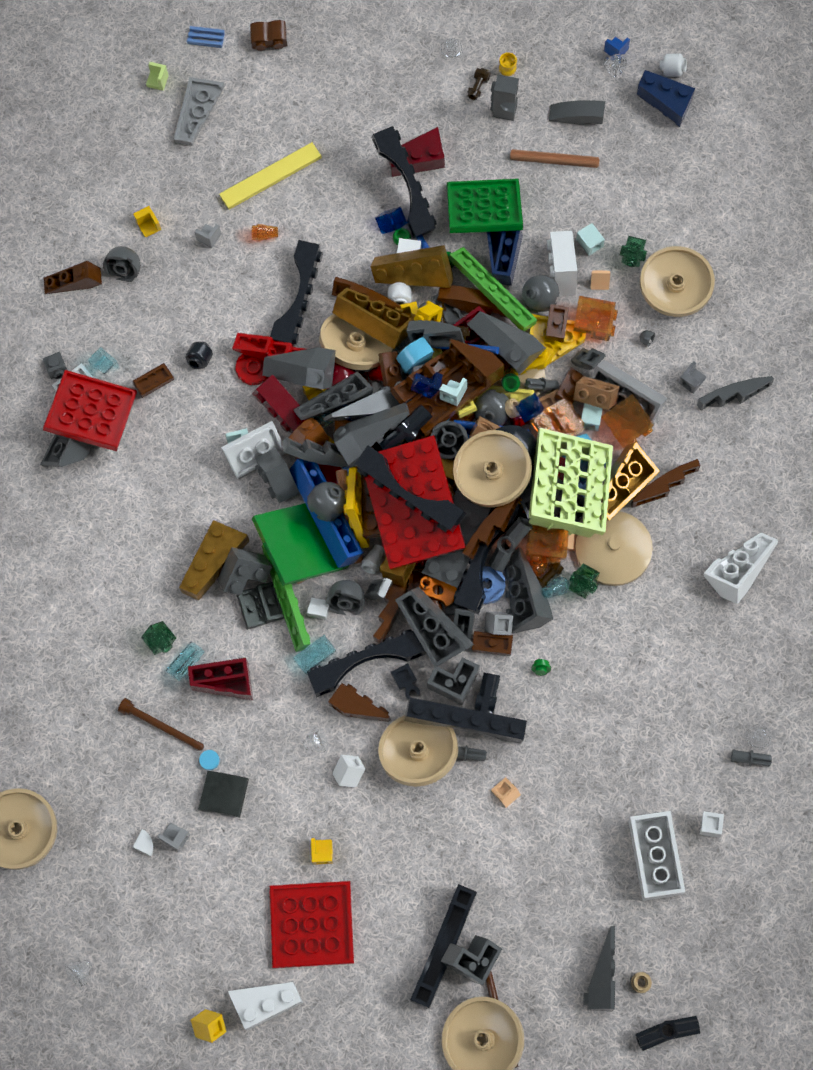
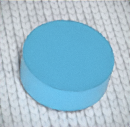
[199,750,220,771]

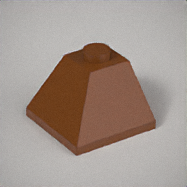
[288,418,330,459]

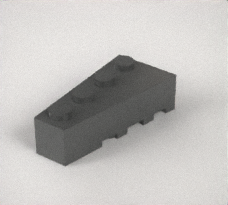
[396,587,474,667]

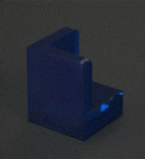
[375,206,407,234]
[411,372,443,399]
[515,392,544,422]

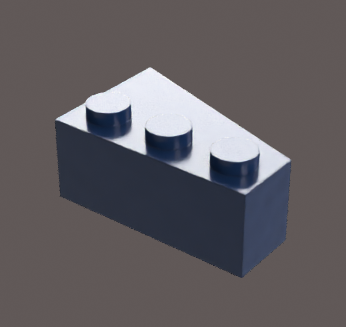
[637,70,695,127]
[487,230,523,286]

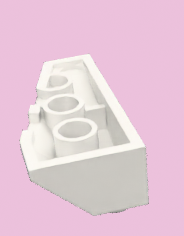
[704,533,778,604]

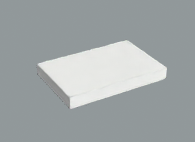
[221,421,286,479]

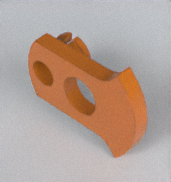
[419,576,457,608]

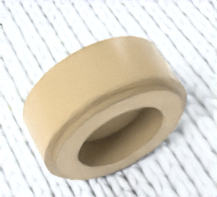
[505,398,521,418]

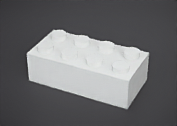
[628,811,685,901]

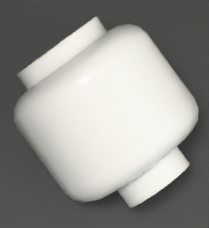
[660,53,687,77]
[388,282,412,305]

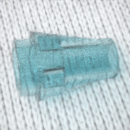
[542,577,570,598]

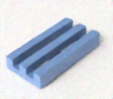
[187,26,225,48]

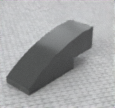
[549,100,605,125]
[407,320,465,348]

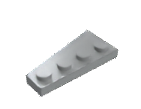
[174,77,225,146]

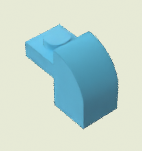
[396,337,434,375]

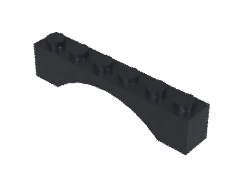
[371,126,437,238]
[270,240,323,346]
[354,445,466,533]
[453,503,524,615]
[307,629,425,698]
[404,697,527,744]
[410,884,477,1010]

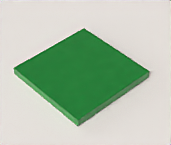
[447,179,523,233]
[252,503,350,586]

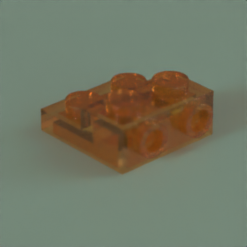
[573,296,618,341]
[601,394,655,448]
[530,398,585,436]
[526,518,569,563]

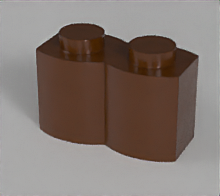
[250,20,288,51]

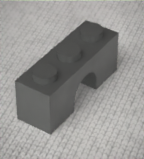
[490,75,519,121]

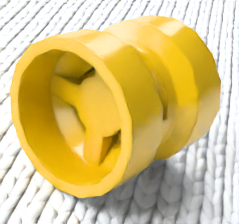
[499,52,517,76]

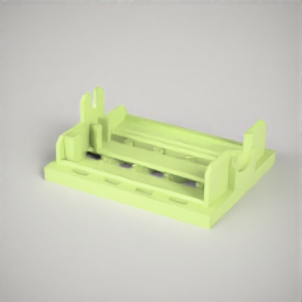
[529,428,613,537]

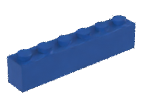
[289,458,363,568]

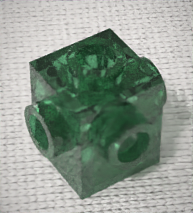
[619,235,647,267]
[569,563,600,599]
[141,621,177,655]

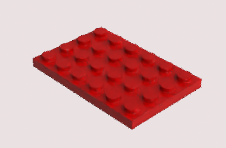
[365,435,466,570]

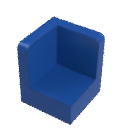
[604,36,630,61]

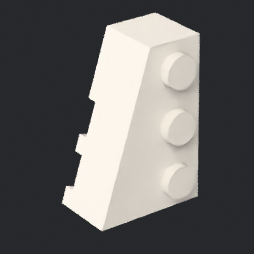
[547,231,577,296]
[228,982,303,1031]

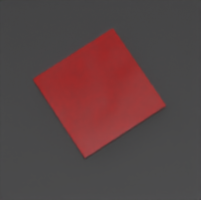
[43,370,137,452]
[270,881,354,969]

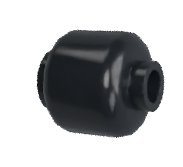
[185,341,213,369]

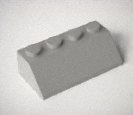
[590,360,668,435]

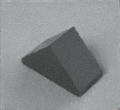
[453,609,475,641]

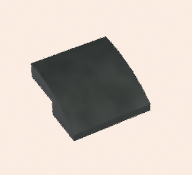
[236,582,285,630]
[198,771,249,818]

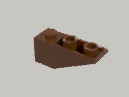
[44,261,102,294]
[449,339,504,387]
[328,683,391,722]

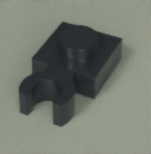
[391,663,420,700]

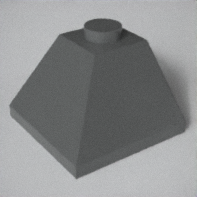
[40,434,92,467]

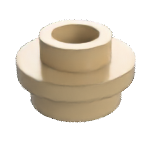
[631,972,652,993]

